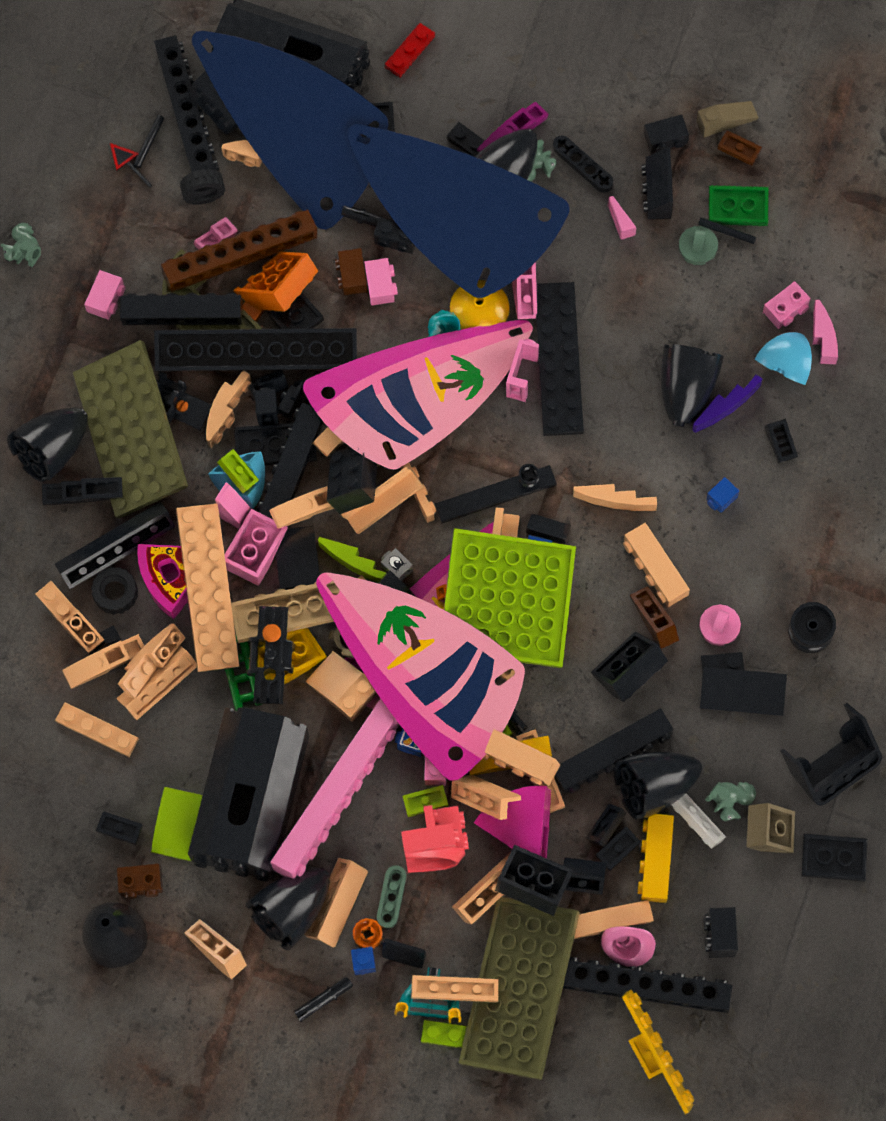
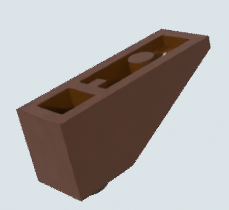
[630,586,679,649]

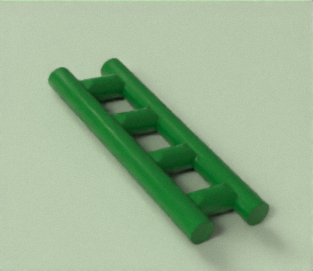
[225,635,263,711]

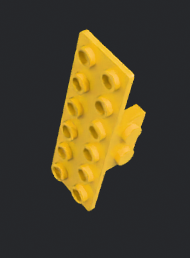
[622,990,694,1114]

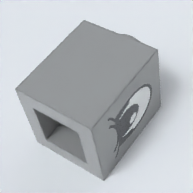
[381,548,413,581]

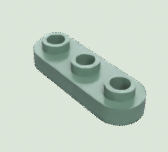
[377,865,407,929]

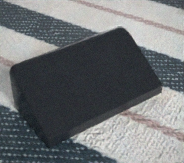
[526,513,571,544]
[382,938,427,969]

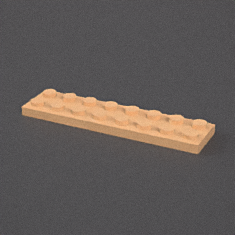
[176,503,240,672]

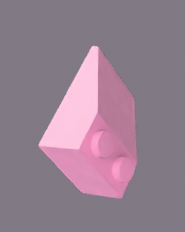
[224,509,287,586]

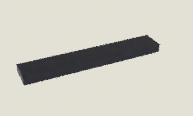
[435,465,557,524]

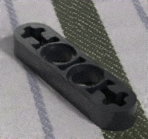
[553,135,613,193]

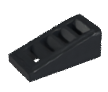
[764,418,798,463]

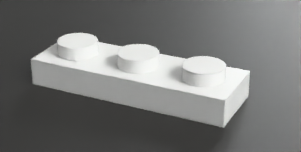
[672,794,726,849]

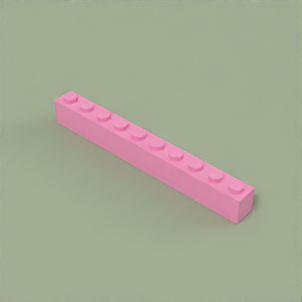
[271,698,400,879]

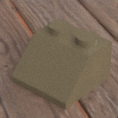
[747,803,795,853]

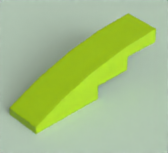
[318,537,386,583]

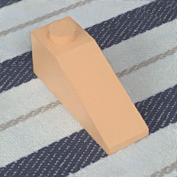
[184,919,247,980]

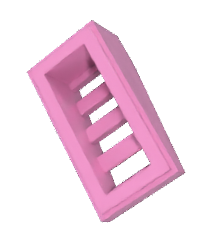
[608,196,636,240]

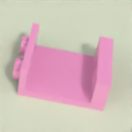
[506,339,539,402]

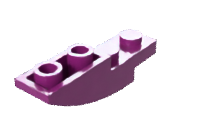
[477,101,549,152]

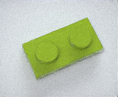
[217,449,259,493]
[402,785,449,817]
[421,1020,467,1048]

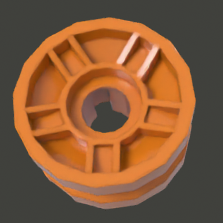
[353,918,383,949]

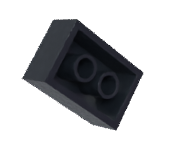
[326,447,377,514]

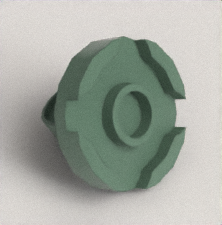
[679,226,718,265]

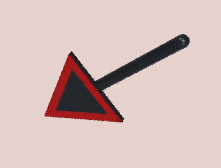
[110,143,152,188]

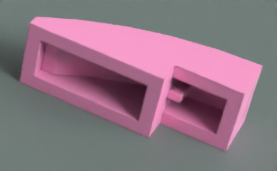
[812,300,838,364]

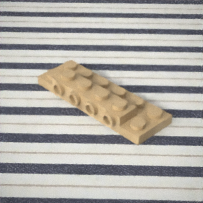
[231,576,351,643]

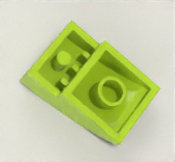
[151,787,203,861]

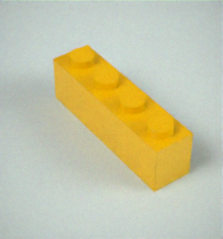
[637,814,674,903]

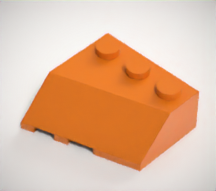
[233,251,318,312]

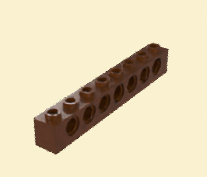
[161,210,317,293]

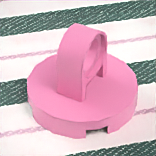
[699,604,741,646]

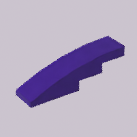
[692,374,763,433]

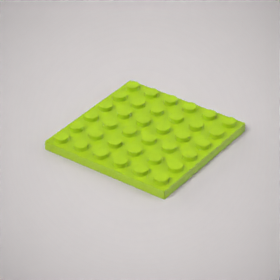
[444,528,576,668]

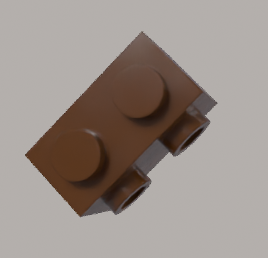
[117,864,163,899]

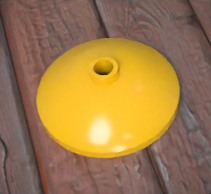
[450,280,509,330]

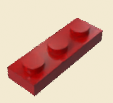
[384,23,435,78]

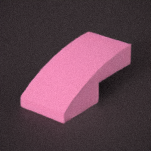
[194,217,238,250]

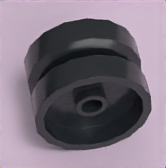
[788,602,836,653]

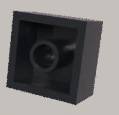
[703,907,738,958]

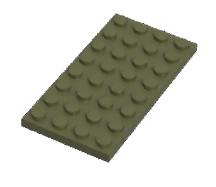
[73,340,188,519]
[459,897,580,1080]

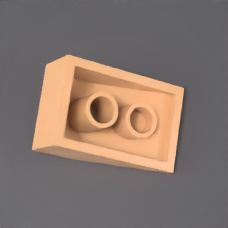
[306,651,377,722]

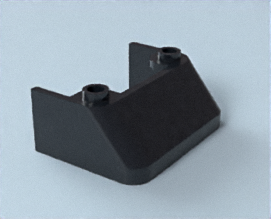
[780,703,882,806]

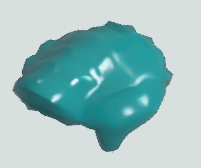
[428,310,460,337]

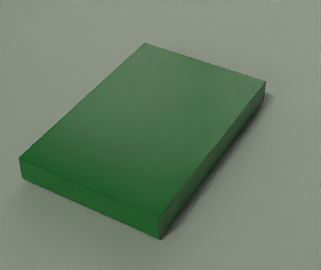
[708,185,769,226]

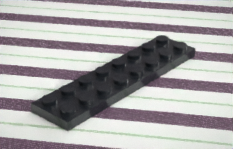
[536,282,584,436]

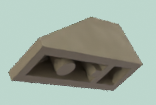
[697,101,759,138]

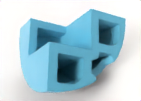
[755,332,812,385]
[208,452,265,508]

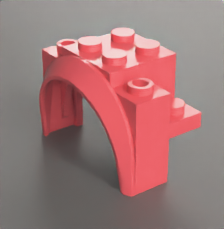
[401,805,469,873]

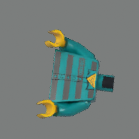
[394,967,461,1023]

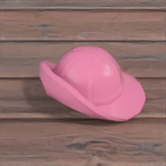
[600,926,656,967]

